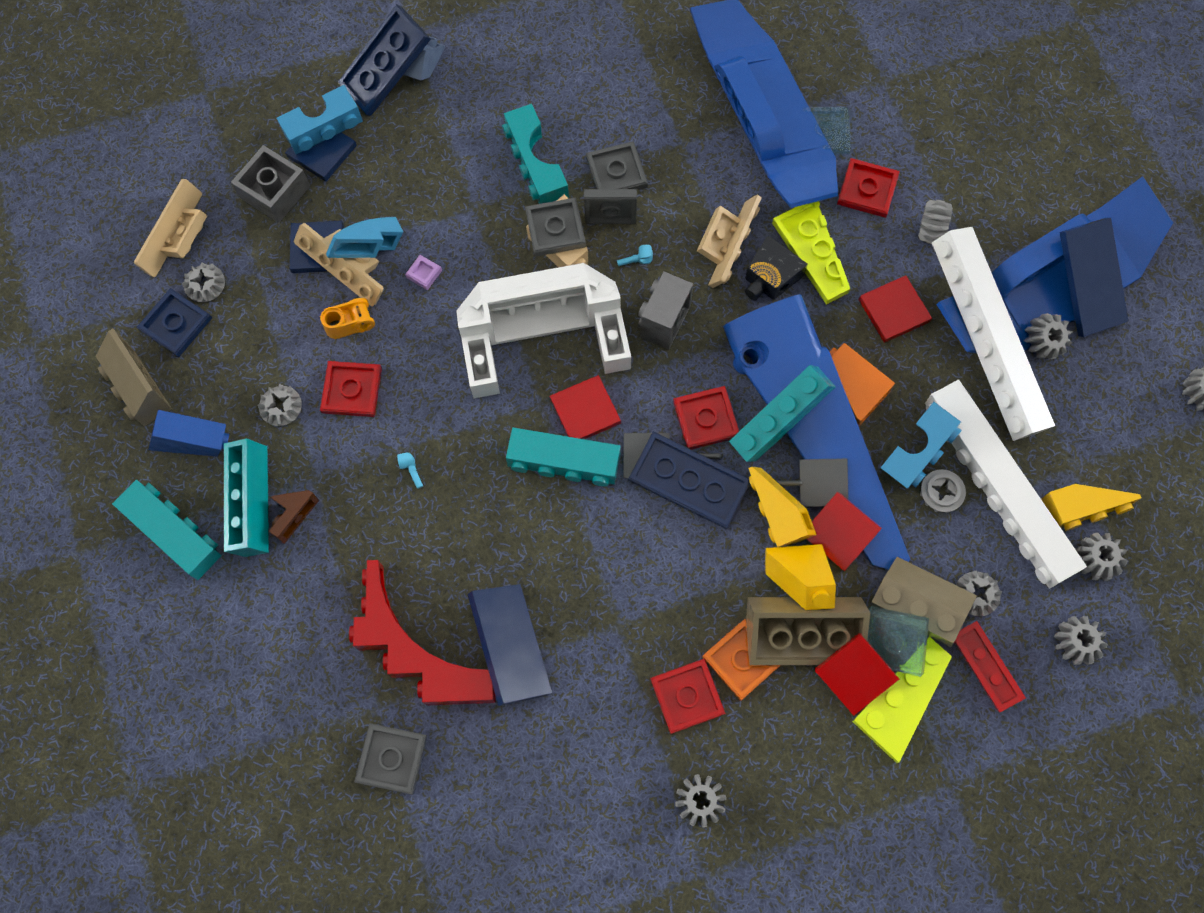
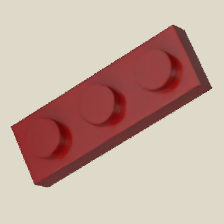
[954,621,1026,713]

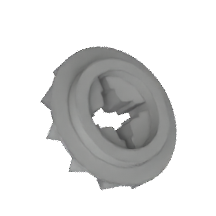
[182,262,225,302]
[257,384,302,426]
[920,469,966,514]
[956,570,1002,616]

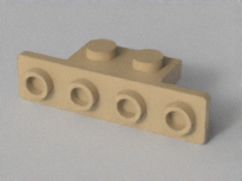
[134,179,207,277]
[697,194,762,288]
[294,223,384,307]

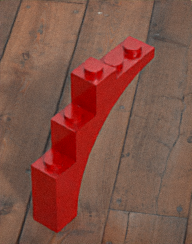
[349,560,496,706]

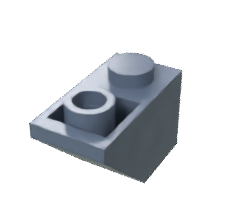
[404,36,445,80]

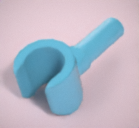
[617,245,653,266]
[397,452,423,489]

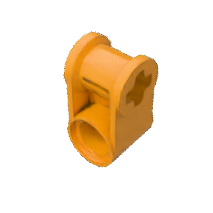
[320,298,375,339]

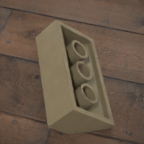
[746,597,870,665]

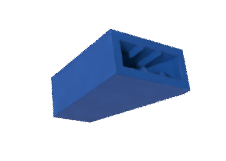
[148,410,229,457]

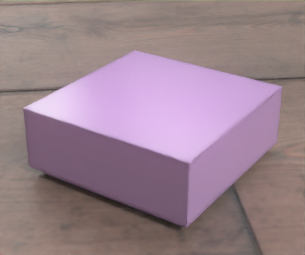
[405,255,442,290]

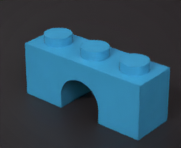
[277,85,363,154]
[881,402,962,488]

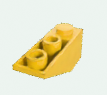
[748,467,816,547]
[1041,484,1141,531]

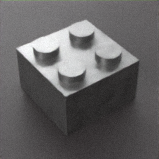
[231,145,310,223]
[638,272,693,350]

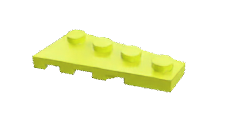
[772,201,850,305]
[852,636,952,763]

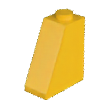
[765,544,836,610]

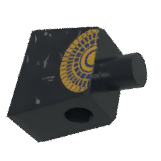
[745,235,808,301]

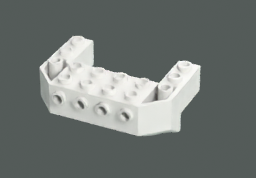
[457,263,631,398]

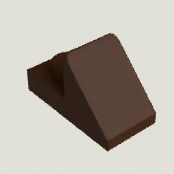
[269,490,319,544]

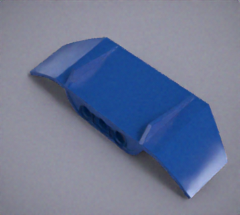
[690,0,838,208]
[936,176,1173,354]

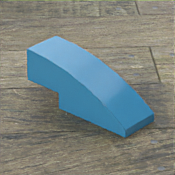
[326,217,403,258]

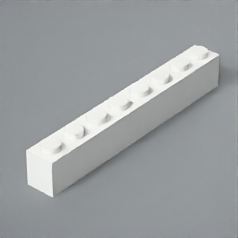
[932,227,1055,441]
[925,380,1087,589]

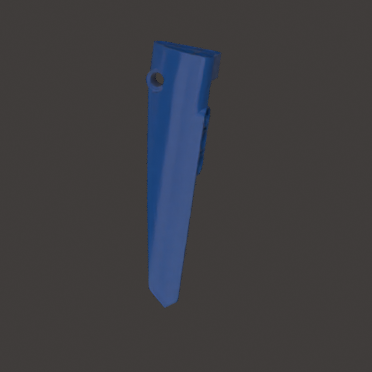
[723,294,910,570]

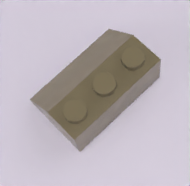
[95,328,172,426]
[871,557,977,647]

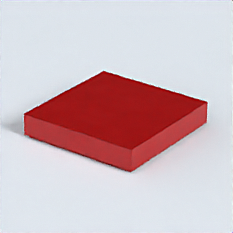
[837,158,900,218]
[858,276,932,343]
[320,361,382,417]
[550,375,621,439]
[673,386,739,450]
[807,492,882,571]
[815,633,900,716]
[650,658,726,735]

